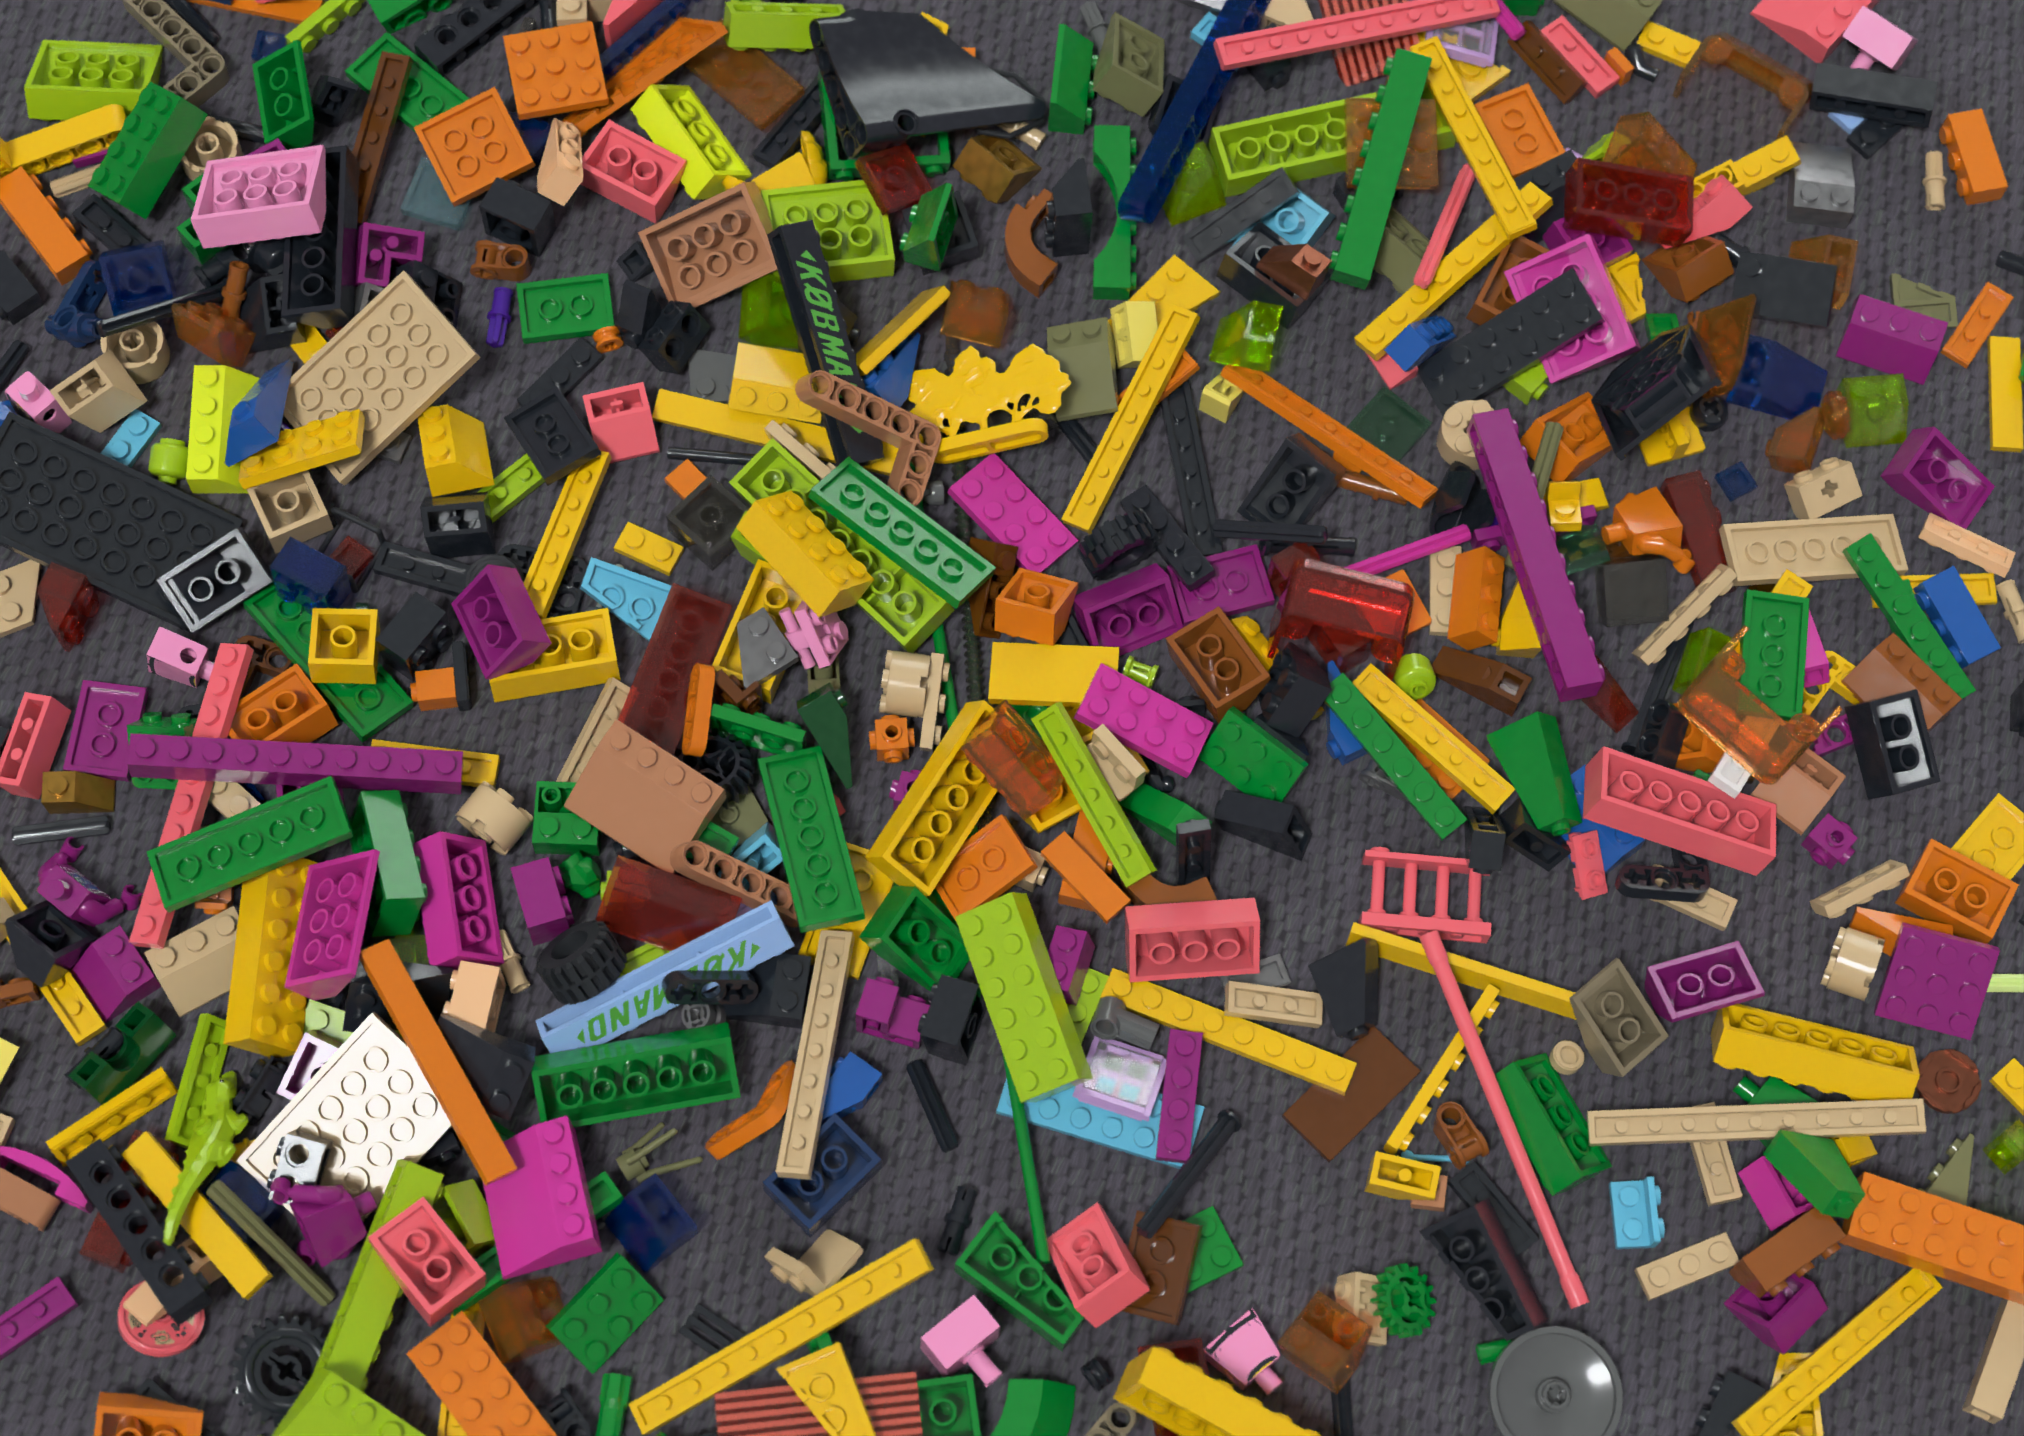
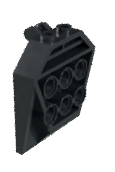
[1591,324,1723,461]

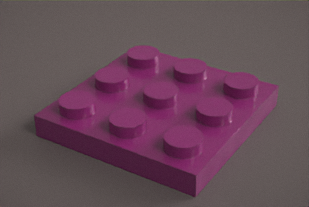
[1874,922,2000,1040]

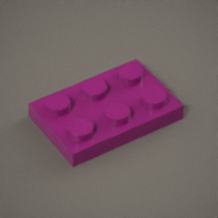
[1166,544,1275,627]
[63,680,149,782]

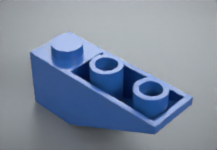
[1385,315,1457,372]
[861,332,920,407]
[821,1051,883,1126]

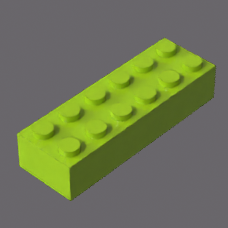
[955,892,1093,1103]

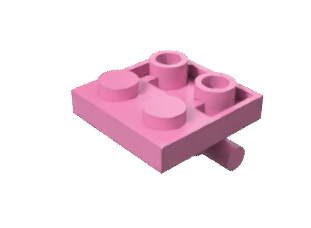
[779,601,849,669]

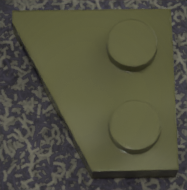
[1889,273,1958,329]

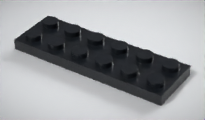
[1418,268,1605,417]

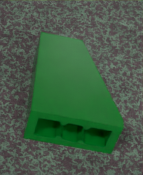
[1763,1129,1865,1219]

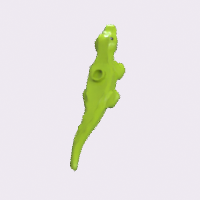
[163,1070,249,1246]

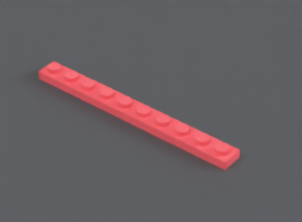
[1213,0,1501,71]
[129,643,254,949]

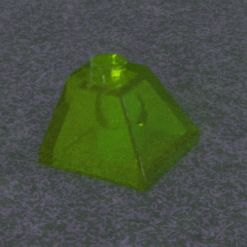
[1147,141,1226,227]

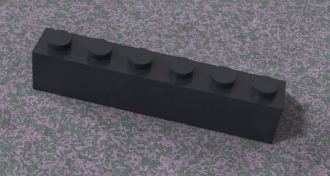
[281,145,360,329]

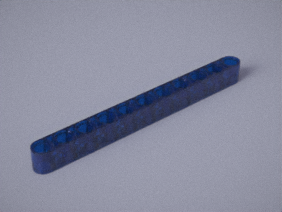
[1118,0,1271,224]

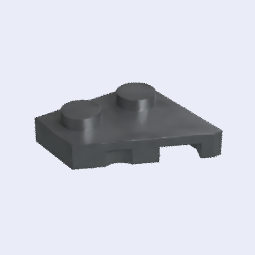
[737,607,799,690]

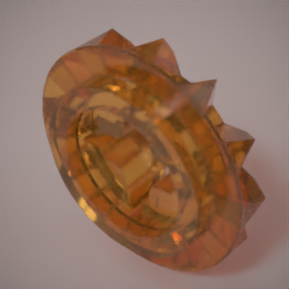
[1820,391,1851,440]

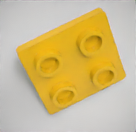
[1639,406,1705,467]

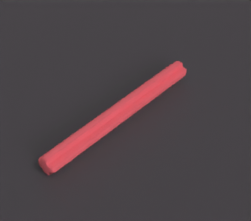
[1413,164,1475,289]

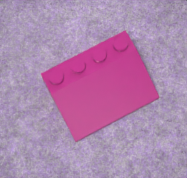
[1504,233,1641,384]
[284,849,380,1001]
[483,1116,602,1280]

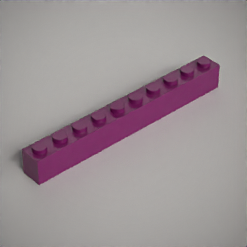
[1466,408,1605,702]
[127,733,463,794]

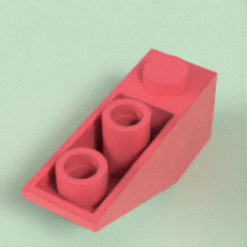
[1654,174,1753,249]

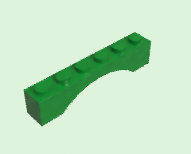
[1093,125,1136,300]

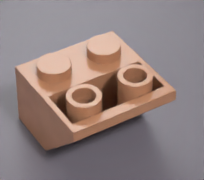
[1750,738,1846,835]

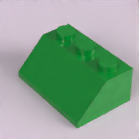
[1048,24,1098,135]
[252,40,314,150]

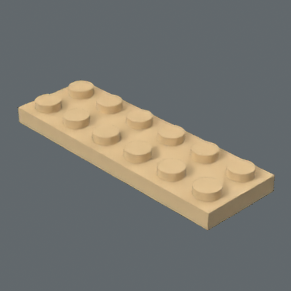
[1719,514,1909,586]

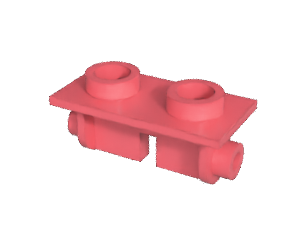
[1566,830,1608,900]

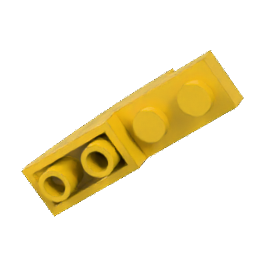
[1677,135,1801,203]

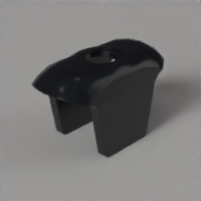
[1429,461,1495,535]

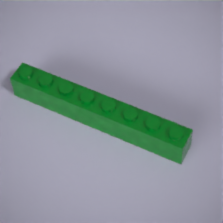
[1329,48,1432,290]

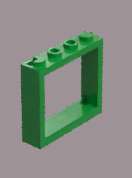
[818,69,951,182]

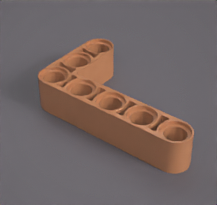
[795,370,941,506]
[670,840,799,928]
[0,1168,61,1232]

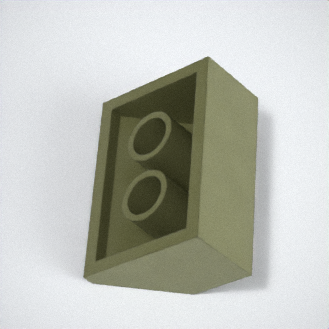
[1552,0,1663,52]
[1373,206,1446,294]

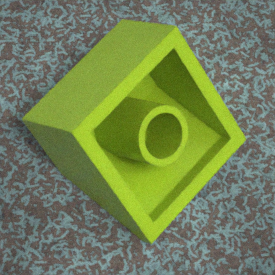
[432,1179,495,1258]

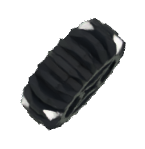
[674,730,755,809]

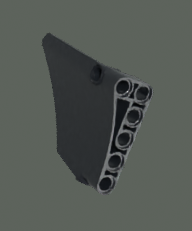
[809,8,1046,159]

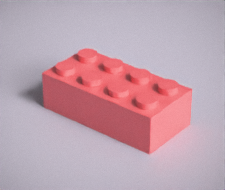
[1125,898,1260,982]

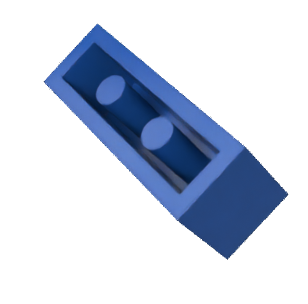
[1913,566,2001,669]

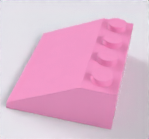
[191,145,326,248]

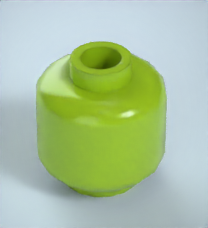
[148,438,188,485]
[1392,653,1436,700]

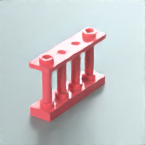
[1358,847,1492,944]

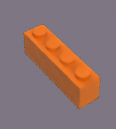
[0,166,93,286]

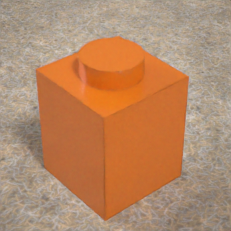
[410,667,458,711]

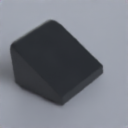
[616,241,655,282]

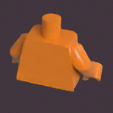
[1601,487,1695,574]

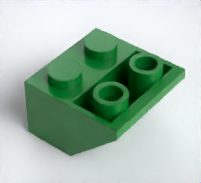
[532,781,602,856]

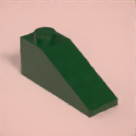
[797,682,852,789]

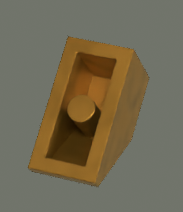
[41,771,116,814]

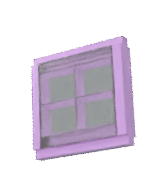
[1425,18,1499,68]
[1072,1036,1166,1121]

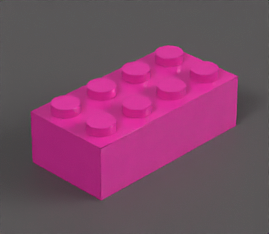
[413,831,504,970]

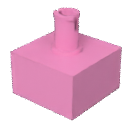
[1842,6,1918,71]
[921,1295,1002,1387]

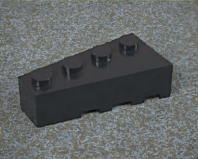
[1419,1198,1549,1341]

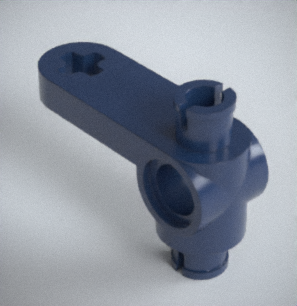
[45,260,111,348]

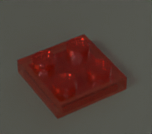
[854,143,932,216]

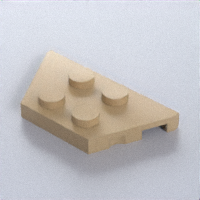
[0,560,42,638]

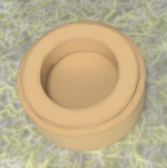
[1549,1040,1584,1075]

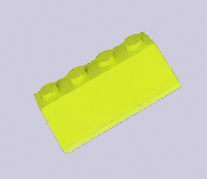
[631,84,752,200]
[186,365,260,493]

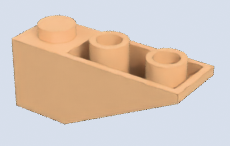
[537,118,583,206]
[123,1237,223,1327]

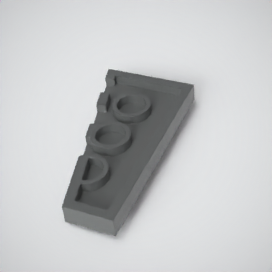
[688,349,736,404]

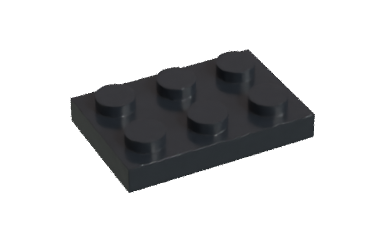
[504,386,601,486]

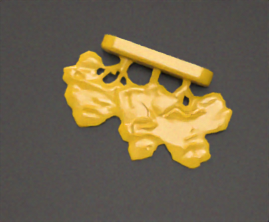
[908,344,1071,464]

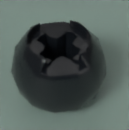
[1689,393,1728,432]

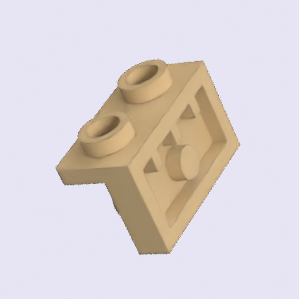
[1087,724,1146,801]
[1333,1272,1387,1346]

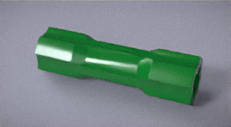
[596,1373,633,1436]

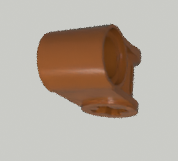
[470,240,531,281]
[1433,1102,1489,1169]

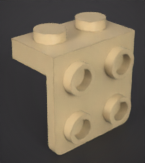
[764,1229,863,1297]

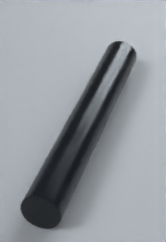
[667,447,756,465]

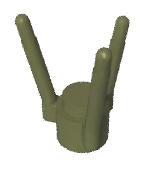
[615,1122,703,1183]

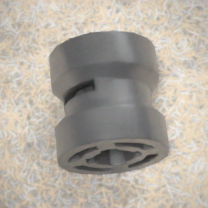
[681,1005,726,1029]

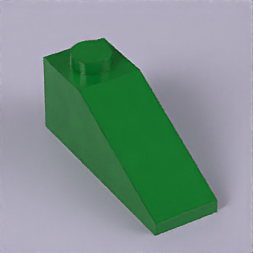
[1118,783,1212,846]

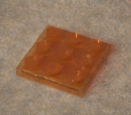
[1344,98,1438,189]

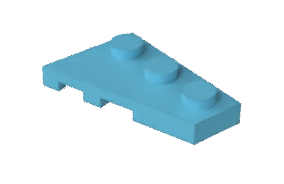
[580,557,681,649]

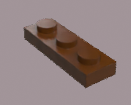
[1507,20,1588,104]

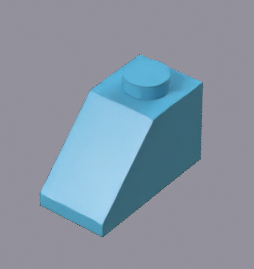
[717,822,782,891]

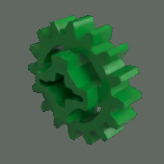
[1370,1263,1437,1338]

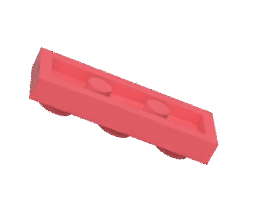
[1540,15,1620,99]

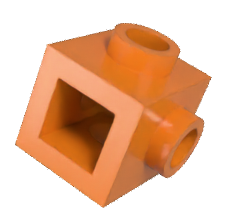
[869,715,915,763]

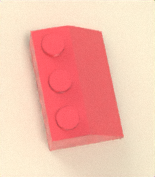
[581,120,687,224]

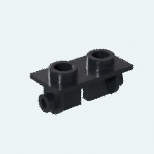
[232,1056,288,1125]

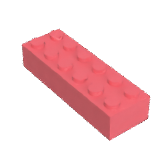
[1583,746,1776,876]

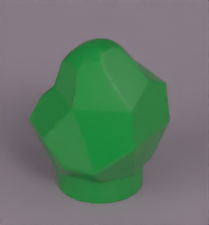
[558,851,602,899]

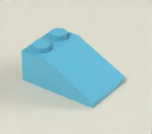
[1233,188,1335,247]

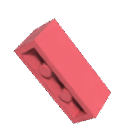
[0,692,71,800]

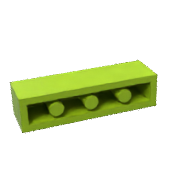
[723,2,846,52]

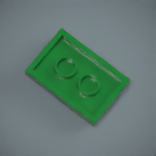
[516,273,615,344]
[710,703,807,755]
[1198,706,1309,803]
[1183,1206,1244,1294]
[545,1252,664,1374]

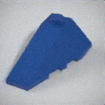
[225,359,293,467]

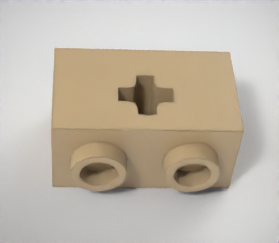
[1784,457,1863,519]

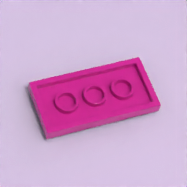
[947,453,1079,573]
[1074,663,1213,778]

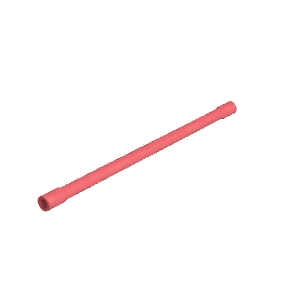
[1419,930,1589,1309]

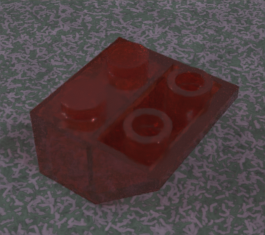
[37,562,99,652]

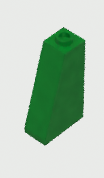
[1487,711,1582,836]

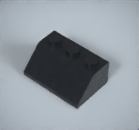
[1514,149,1595,243]
[1044,158,1093,257]
[1216,221,1331,329]
[1844,689,1941,800]

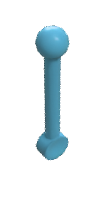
[1401,1150,1470,1165]

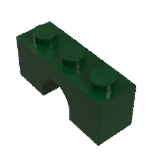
[68,1001,177,1106]

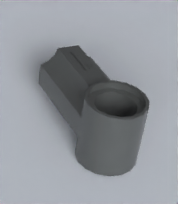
[1090,996,1159,1050]

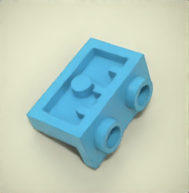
[1609,1176,1665,1249]

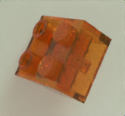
[1788,234,1858,310]
[940,279,1010,349]
[171,301,256,367]
[478,1276,564,1364]
[1277,1290,1373,1394]

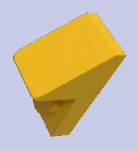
[1545,481,1582,532]

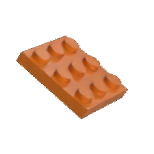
[503,21,609,120]
[414,87,536,207]

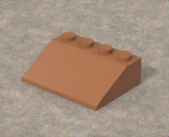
[638,181,777,308]
[564,719,727,877]

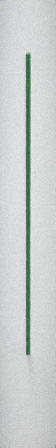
[897,426,1051,1265]

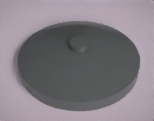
[1487,1327,1623,1436]

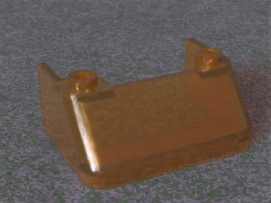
[1672,32,1813,141]
[1678,625,1843,785]

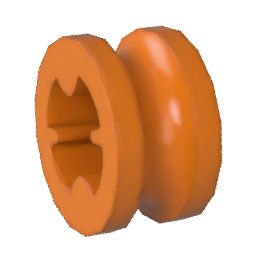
[593,326,623,353]

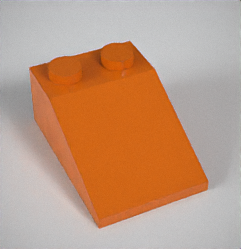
[1519,392,1612,481]
[94,1392,204,1436]

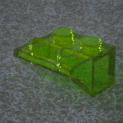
[1209,301,1283,372]

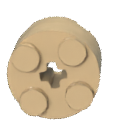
[181,116,243,181]
[100,322,170,384]
[1437,400,1494,470]
[879,650,931,718]
[455,781,534,856]
[1820,927,1885,1001]

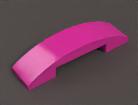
[0,1146,94,1214]

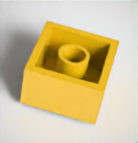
[308,608,380,684]

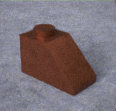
[1256,244,1332,301]

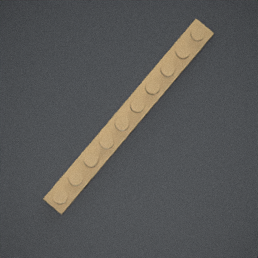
[1587,1099,1926,1146]

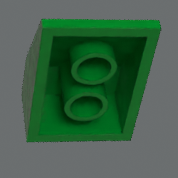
[900,183,958,272]
[859,886,970,991]

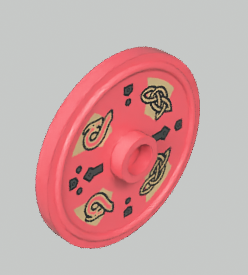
[117,1281,205,1357]

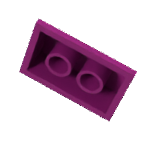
[1835,294,1948,385]
[1073,563,1183,656]
[451,564,552,680]
[1644,941,1765,1023]

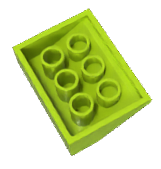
[24,40,163,121]
[761,178,895,289]
[272,1366,425,1436]

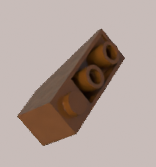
[969,537,1018,639]
[1432,646,1532,717]

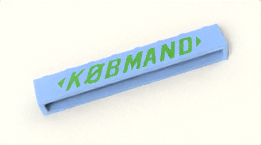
[535,900,795,1053]

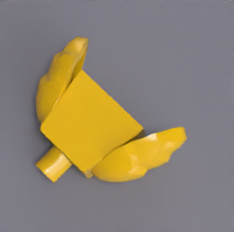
[722,131,828,194]

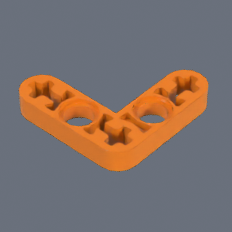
[705,1060,796,1160]

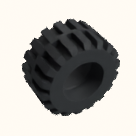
[536,920,627,1005]

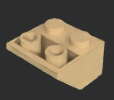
[49,349,148,433]

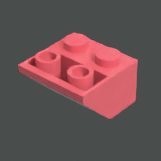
[583,382,660,464]

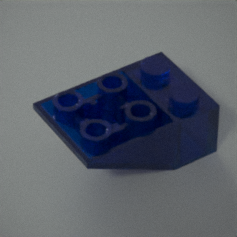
[1725,333,1828,426]

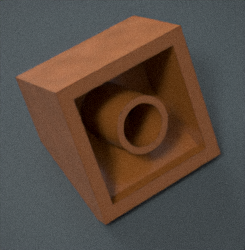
[1642,236,1734,303]

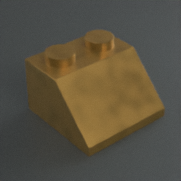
[953,135,1042,204]

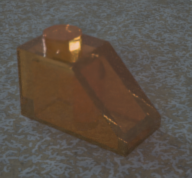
[1765,407,1825,474]

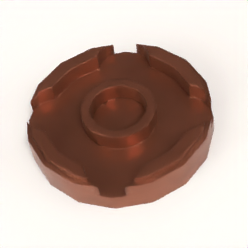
[1916,1049,1981,1114]

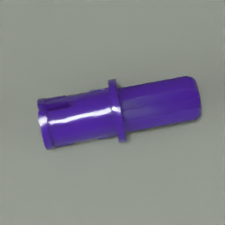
[486,287,513,348]

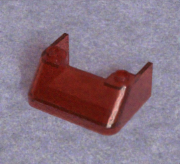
[1267,559,1415,681]

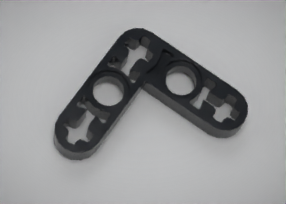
[498,544,587,618]
[1615,848,1710,903]

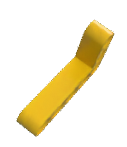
[0,104,126,179]

